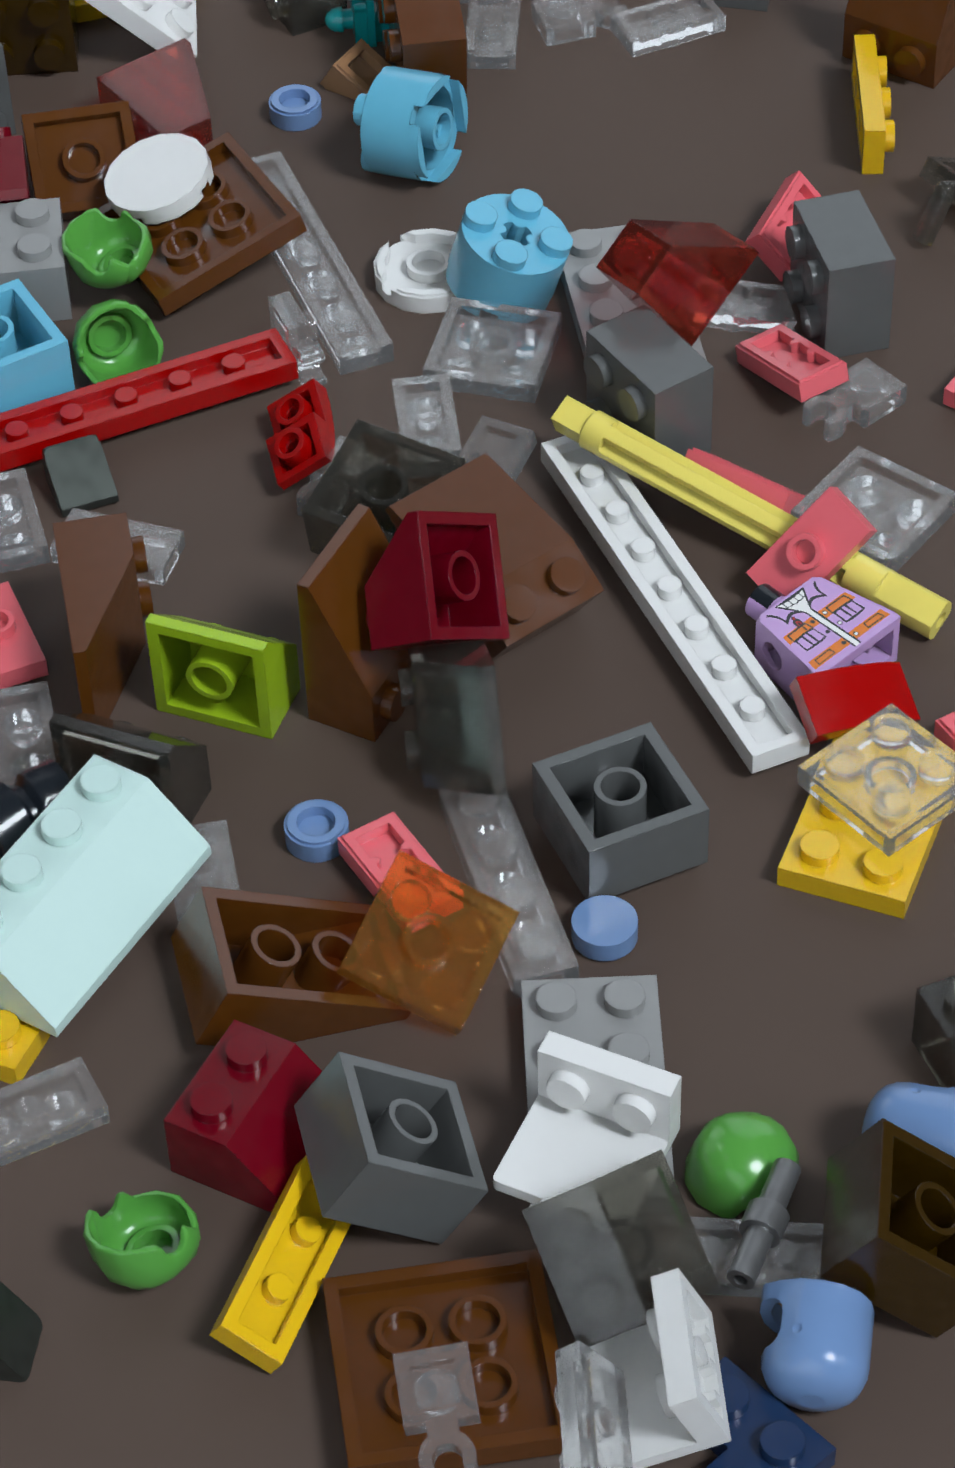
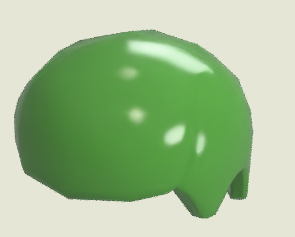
[61,208,153,289]
[72,299,164,384]
[685,1111,799,1220]
[83,1190,201,1291]

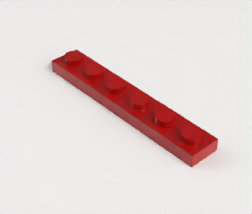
[0,328,299,473]

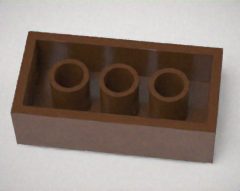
[376,0,467,97]

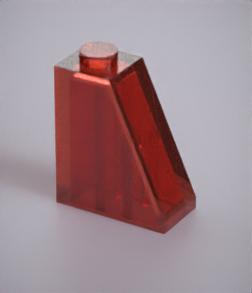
[97,38,213,146]
[596,219,759,346]

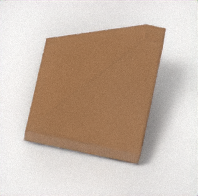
[320,38,391,100]

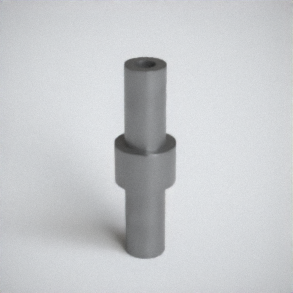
[727,1158,801,1290]

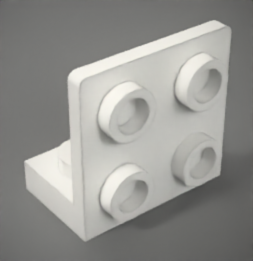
[493,1030,682,1235]
[570,1268,731,1468]

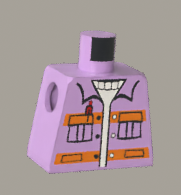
[745,577,901,700]

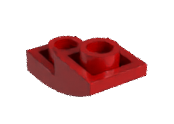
[266,378,335,490]
[789,662,921,744]

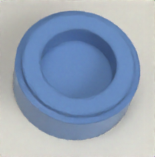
[268,84,322,131]
[284,799,349,863]
[571,895,638,961]

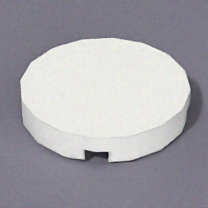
[104,133,214,224]
[373,228,464,314]

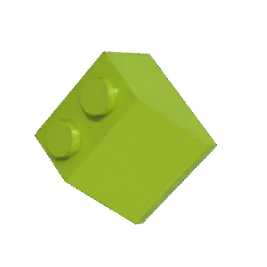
[145,613,301,739]

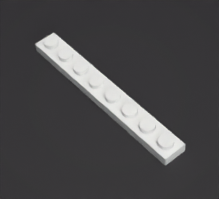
[541,436,810,774]

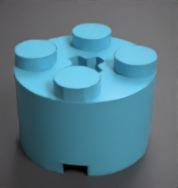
[353,66,468,182]
[446,188,573,322]

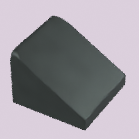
[42,435,119,517]
[0,1281,43,1383]

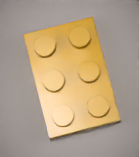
[777,735,955,919]

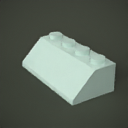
[0,754,212,1037]

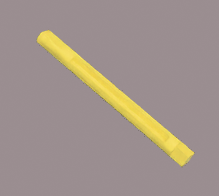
[551,395,952,640]

